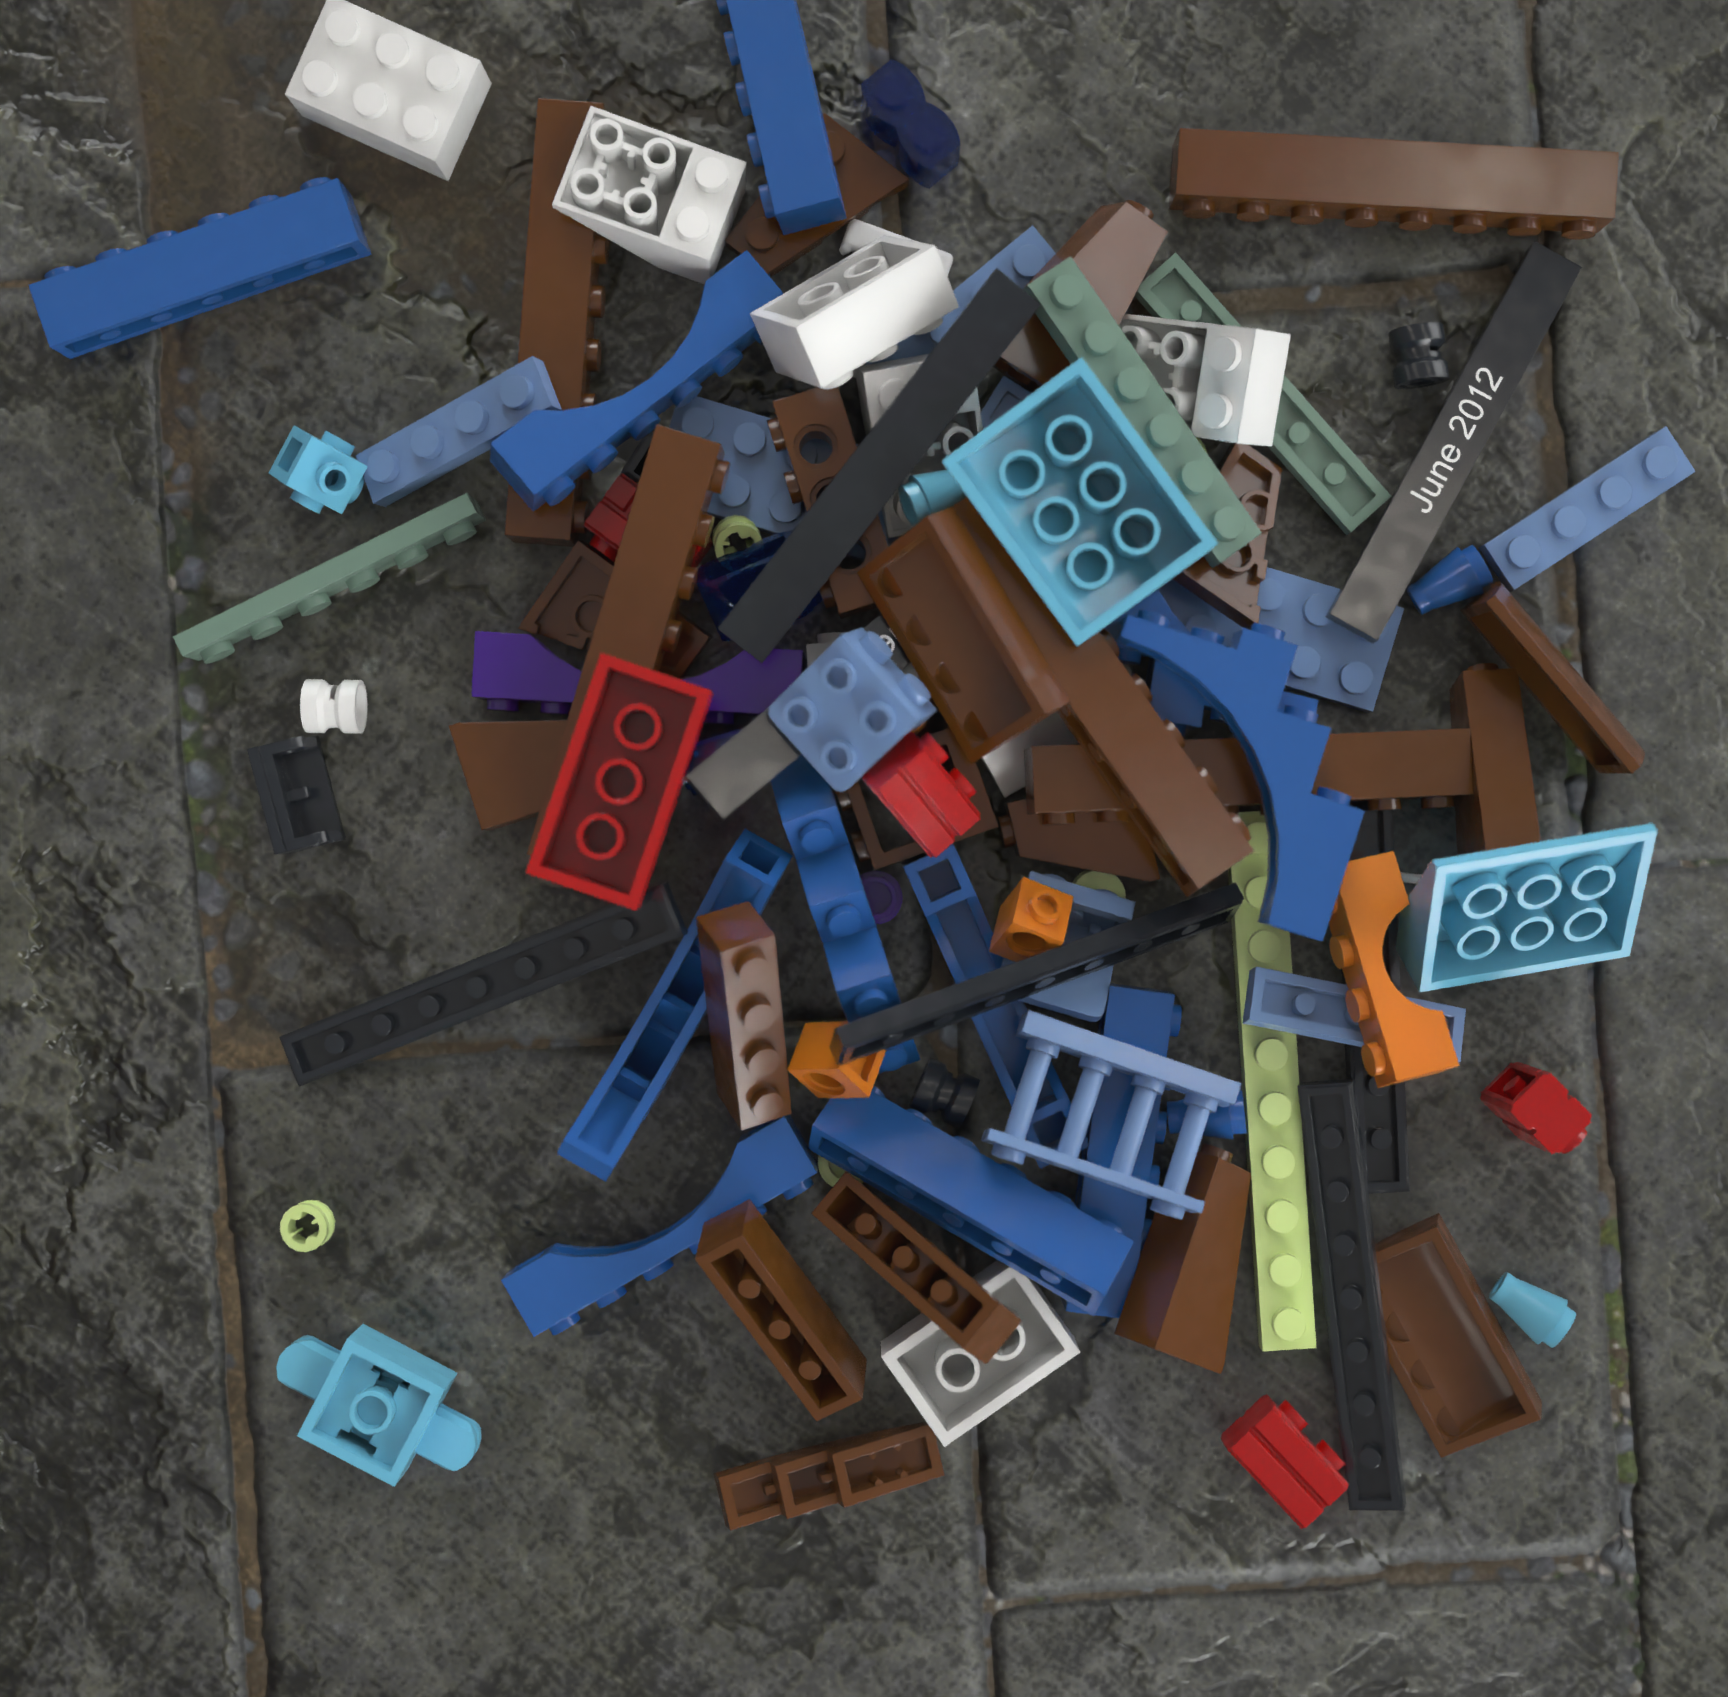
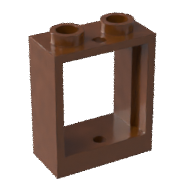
[835,728,999,870]

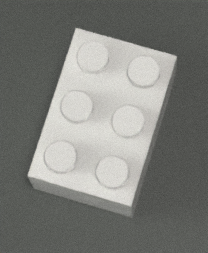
[285,0,492,181]
[750,235,959,389]
[881,1260,1080,1447]

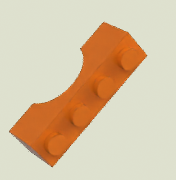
[1329,851,1460,1088]

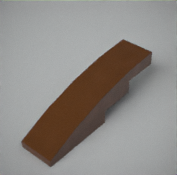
[714,1422,944,1531]

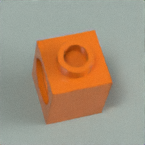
[989,877,1074,962]
[787,1021,886,1098]

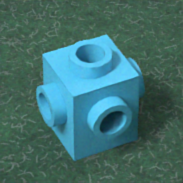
[269,425,368,514]

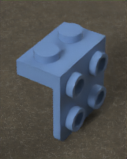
[768,627,937,791]
[1001,871,1135,1022]

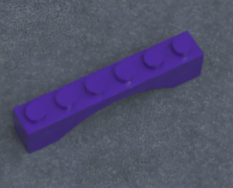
[471,631,805,725]

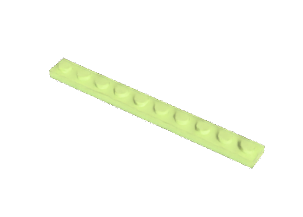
[1228,811,1316,1351]

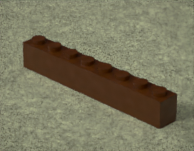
[505,98,610,547]
[1169,128,1619,240]
[527,424,731,855]
[950,497,1254,897]
[1024,728,1474,825]

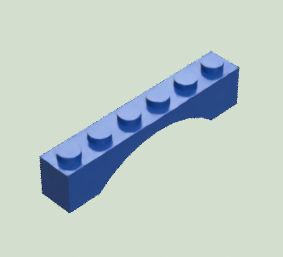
[490,250,784,512]
[903,844,1090,1169]
[501,1114,818,1337]

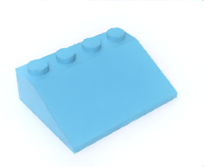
[942,357,1218,647]
[1396,823,1657,993]

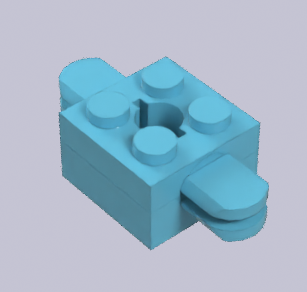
[276,1324,482,1487]

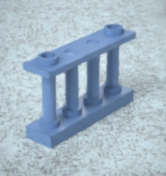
[981,1010,1241,1220]

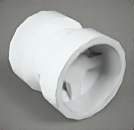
[300,679,367,734]

